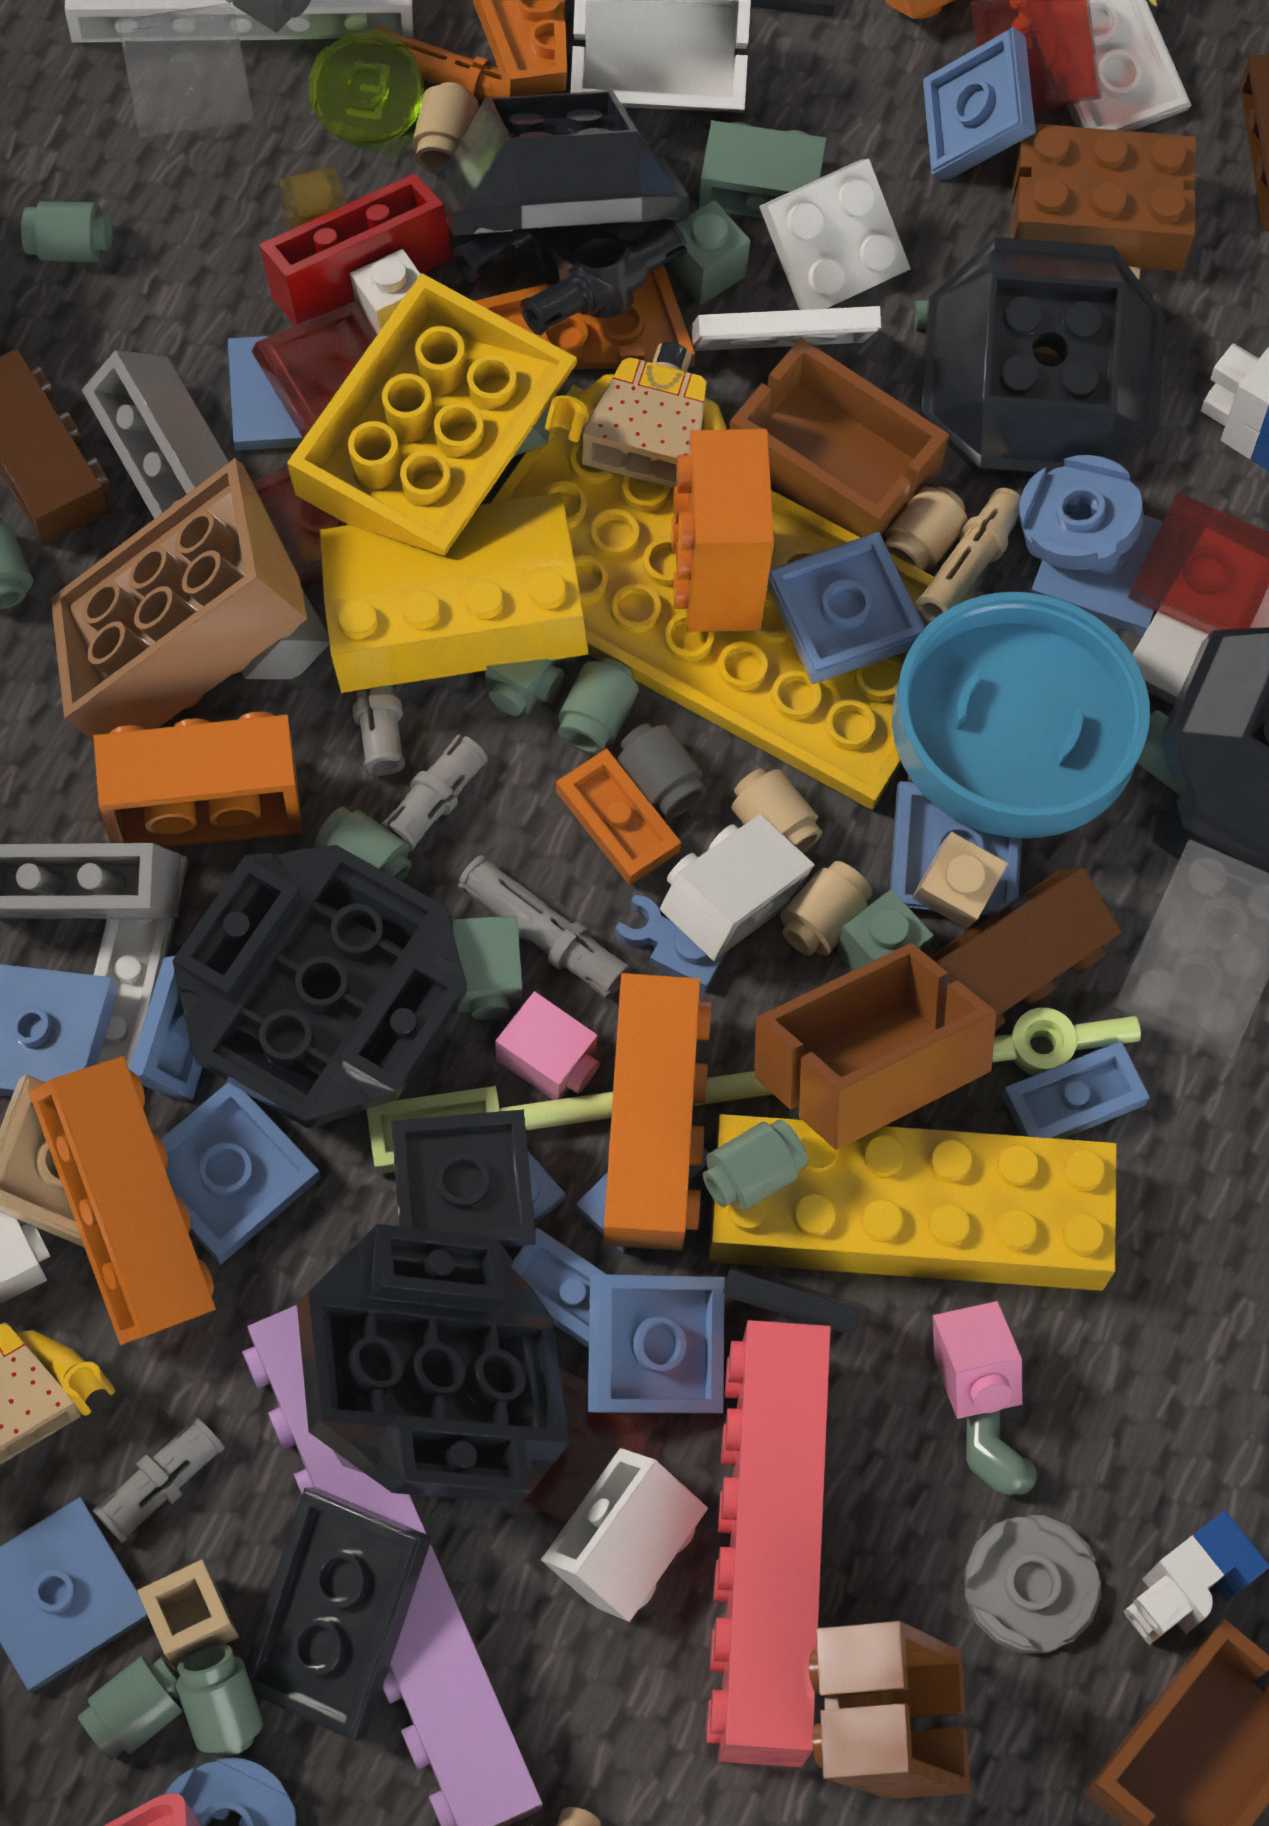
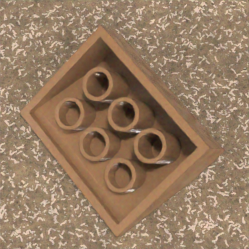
[51,458,307,741]

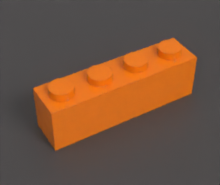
[603,973,711,1251]
[29,1055,216,1345]

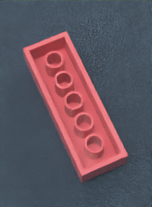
[706,1320,830,1768]

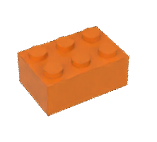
[671,429,774,632]
[93,712,303,848]

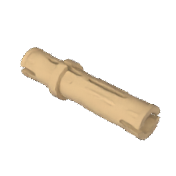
[915,488,1021,625]

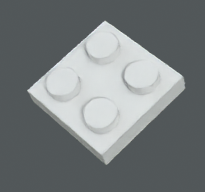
[759,159,911,310]

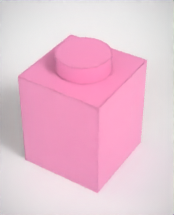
[495,991,600,1100]
[933,1301,1022,1419]

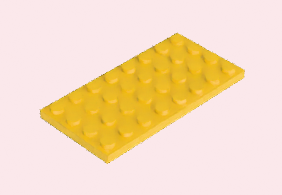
[491,384,973,811]

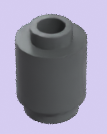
[617,723,707,819]

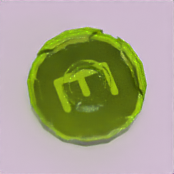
[309,29,424,145]

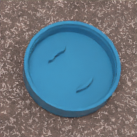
[892,592,1150,838]

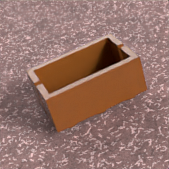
[1010,124,1196,271]
[729,338,950,541]
[754,943,996,1151]
[1082,1619,1269,1826]
[809,1621,971,1798]

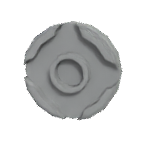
[964,1515,1101,1653]

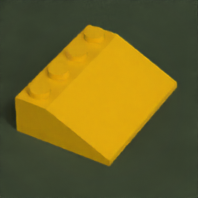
[287,273,577,556]
[320,492,588,693]

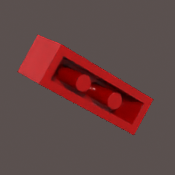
[259,173,453,331]

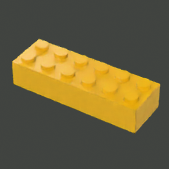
[708,1114,1116,1291]

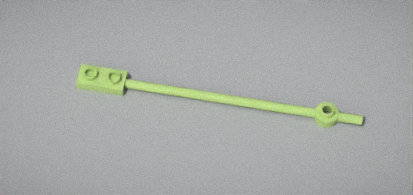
[367,1008,1141,1175]

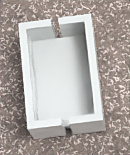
[571,0,751,114]

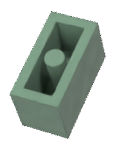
[698,120,826,219]

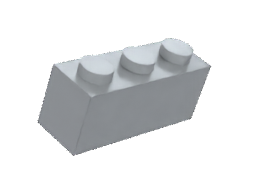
[0,843,181,919]

